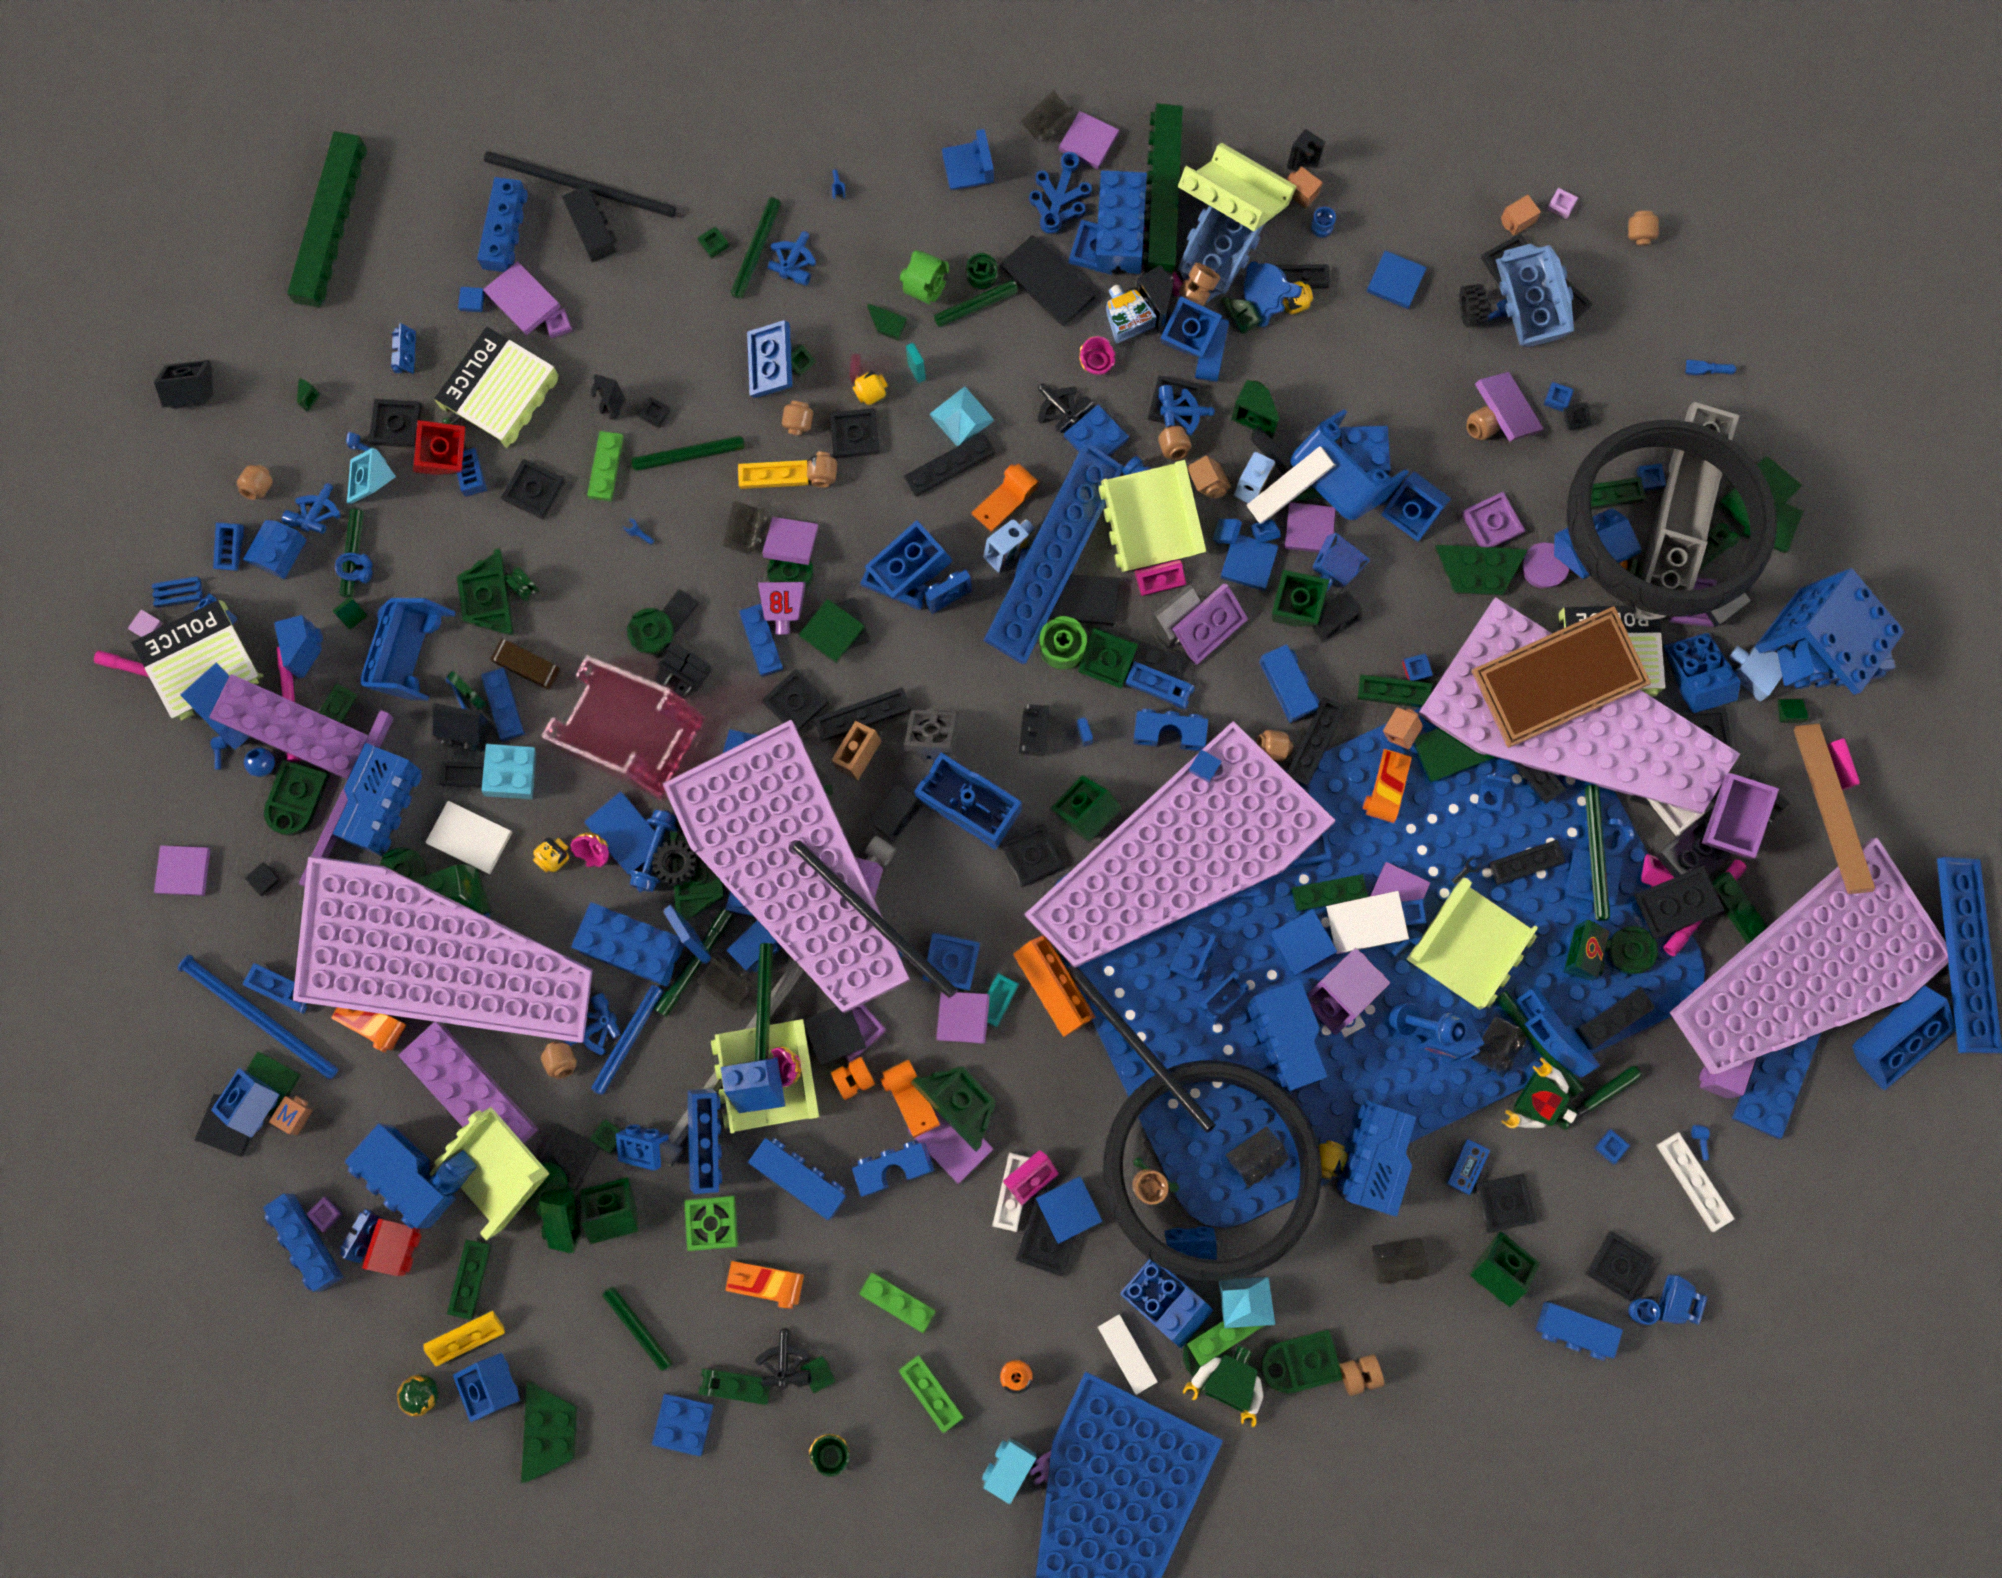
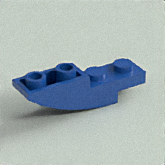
[1515,986,1600,1078]

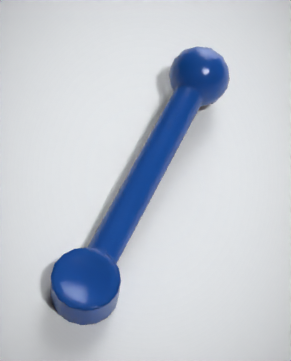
[446,677,469,710]

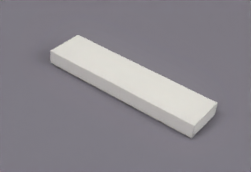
[1247,446,1336,524]
[1656,1132,1735,1232]

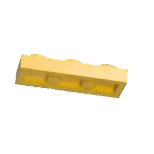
[738,460,809,489]
[423,1311,505,1367]

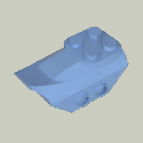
[1178,205,1265,303]
[1496,244,1574,347]

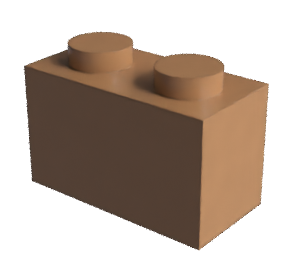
[1187,455,1231,499]
[831,721,882,781]

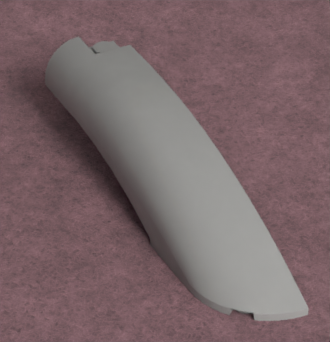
[1633,402,1740,620]

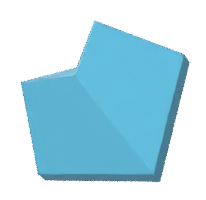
[930,386,994,446]
[347,448,396,504]
[1218,1277,1275,1328]

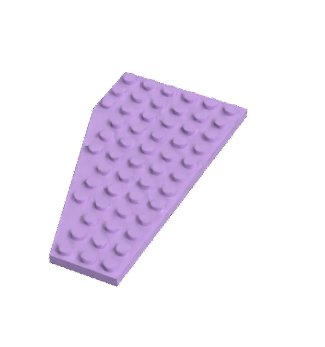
[1418,597,1740,814]
[1024,721,1335,968]
[1670,838,1948,1074]
[293,856,593,1043]

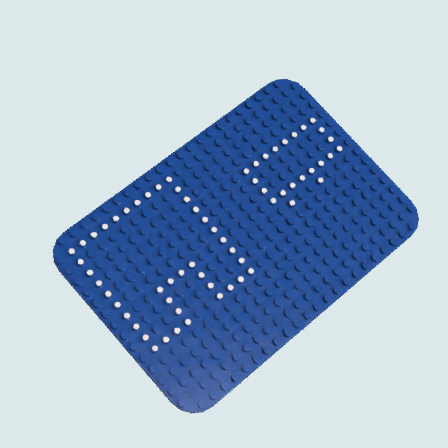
[1055,708,1705,1228]

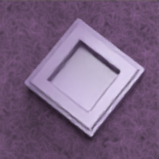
[1547,188,1579,219]
[128,610,163,637]

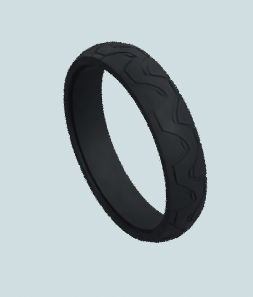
[1566,420,1777,617]
[1103,1060,1322,1281]

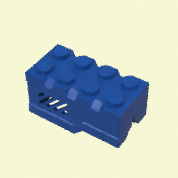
[1095,171,1147,274]
[1777,638,1895,689]
[333,743,422,857]
[914,752,1022,851]
[571,902,685,987]
[1247,980,1328,1093]
[1337,1099,1416,1217]
[344,1123,457,1229]

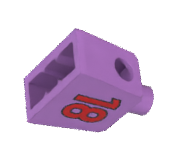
[758,582,806,634]

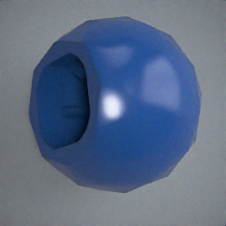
[243,748,275,777]

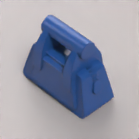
[429,1150,477,1195]
[1658,1274,1708,1325]

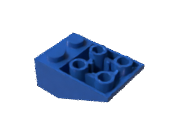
[1664,633,1741,713]
[1120,1259,1213,1349]

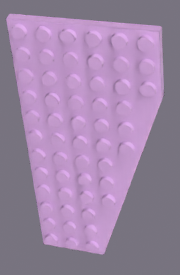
[663,720,911,1013]

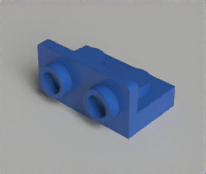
[1169,925,1218,982]
[616,1124,669,1171]

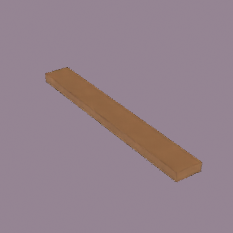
[1794,724,1875,894]

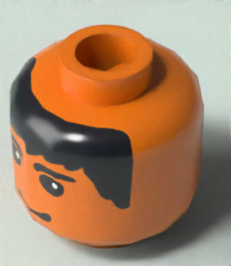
[1000,1359,1033,1394]

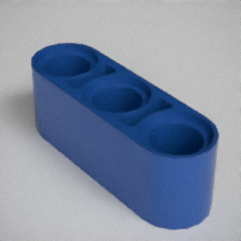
[1195,319,1229,382]

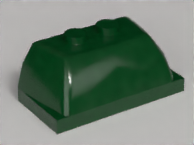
[413,865,492,915]

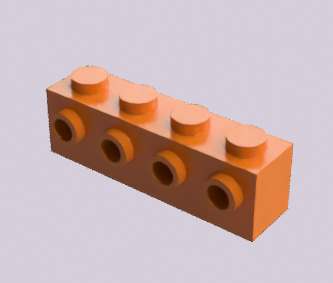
[1013,935,1096,1037]

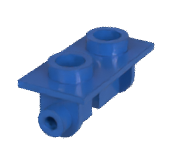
[391,323,416,374]
[340,1209,385,1263]

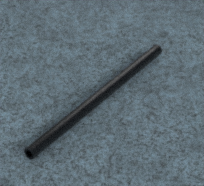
[484,151,676,218]
[792,840,958,999]
[1067,965,1216,1133]

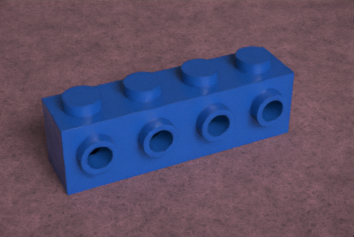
[477,177,528,272]
[687,1088,722,1194]
[748,1137,847,1221]
[263,1193,344,1292]

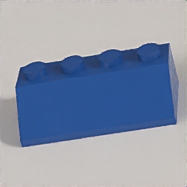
[1852,985,1956,1091]

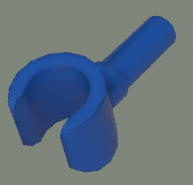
[832,169,846,199]
[1487,299,1508,322]
[346,432,371,451]
[623,518,654,545]
[210,736,228,770]
[1391,930,1423,957]
[1691,1125,1710,1160]

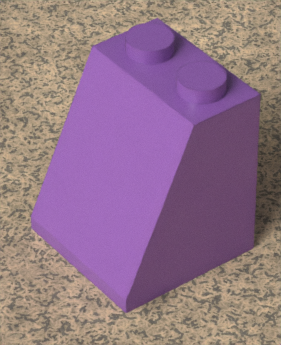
[1306,947,1390,1035]

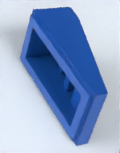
[457,448,487,497]
[213,523,244,571]

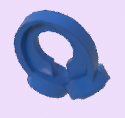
[334,553,373,584]
[1603,818,1634,856]

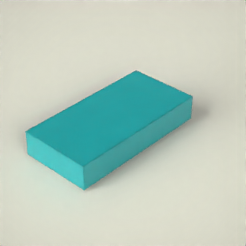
[906,343,926,383]
[987,973,1020,1028]

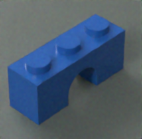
[1133,709,1208,752]
[852,1140,935,1197]

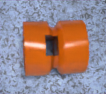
[830,1056,876,1100]

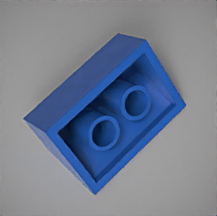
[1554,508,1642,579]

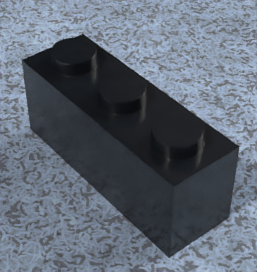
[562,185,617,262]
[1574,987,1655,1050]

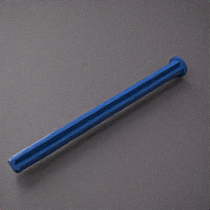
[177,954,338,1079]

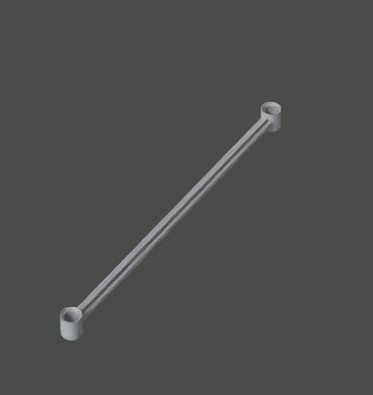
[659,836,896,1167]

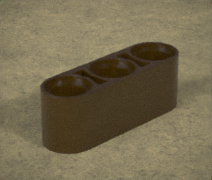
[490,639,561,690]

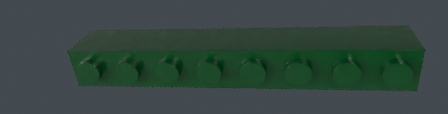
[1142,103,1183,275]
[287,131,367,308]

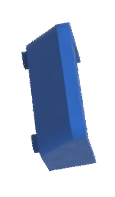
[1290,409,1409,520]
[360,598,456,701]

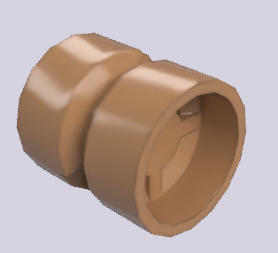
[1178,262,1220,306]
[1132,1169,1168,1205]
[1339,1354,1384,1396]

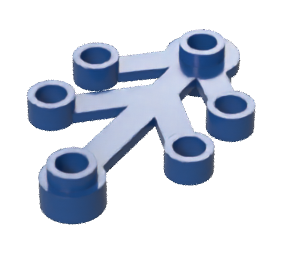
[1029,152,1092,234]

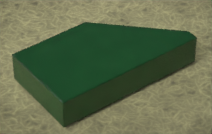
[1221,297,1263,334]
[867,303,907,341]

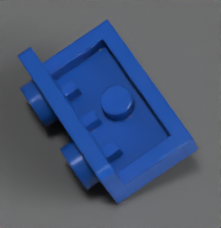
[1164,1226,1217,1260]

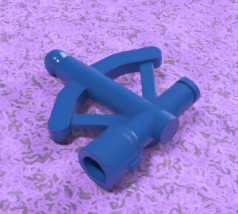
[768,231,816,286]
[1158,385,1215,435]
[282,483,341,534]
[563,993,622,1055]

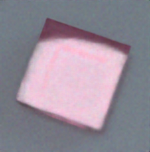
[850,354,862,384]

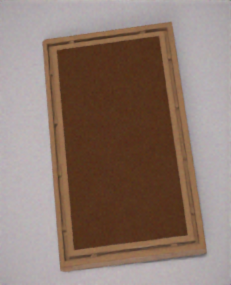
[1471,606,1651,748]

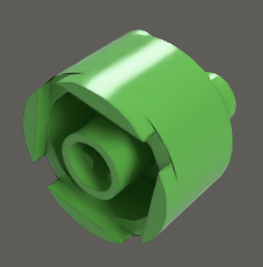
[900,250,949,304]
[1039,616,1087,669]

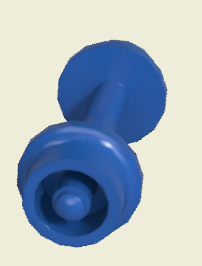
[629,810,678,893]
[1389,1003,1468,1046]

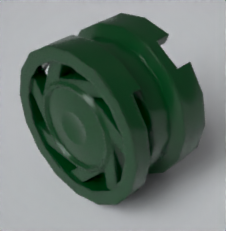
[966,253,998,290]
[504,566,539,603]

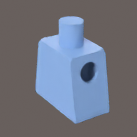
[1729,646,1782,702]

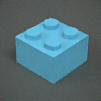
[482,744,536,800]
[982,1437,1036,1504]

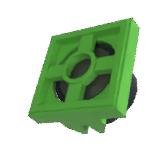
[684,1196,738,1251]

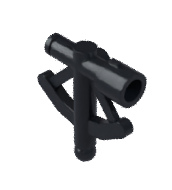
[1038,383,1095,433]
[755,1328,812,1389]

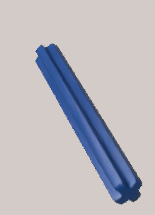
[591,985,663,1095]

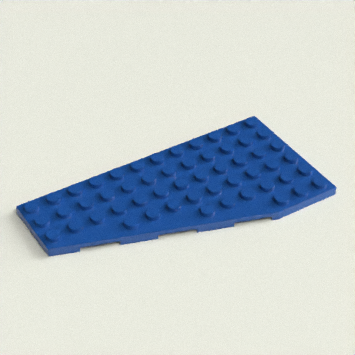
[1036,1371,1223,1578]

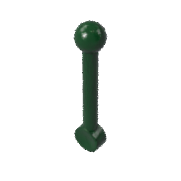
[1133,1158,1179,1192]

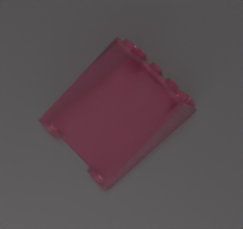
[540,655,705,800]

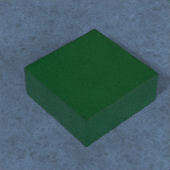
[697,226,729,259]
[590,1119,622,1154]

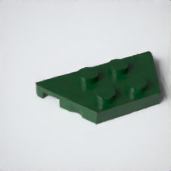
[1435,545,1527,596]
[457,548,514,636]
[670,832,724,921]
[911,1066,996,1152]
[521,1382,578,1483]

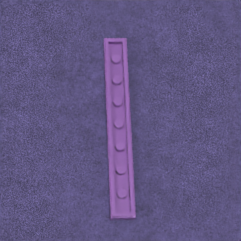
[299,710,394,887]

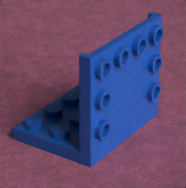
[1754,568,1905,695]

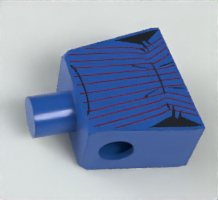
[1313,533,1370,591]

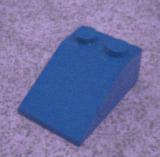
[865,520,953,600]
[180,662,250,750]

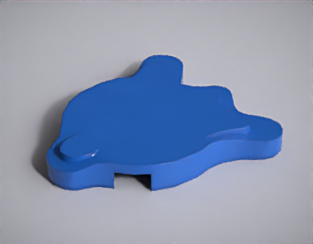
[1244,261,1302,327]

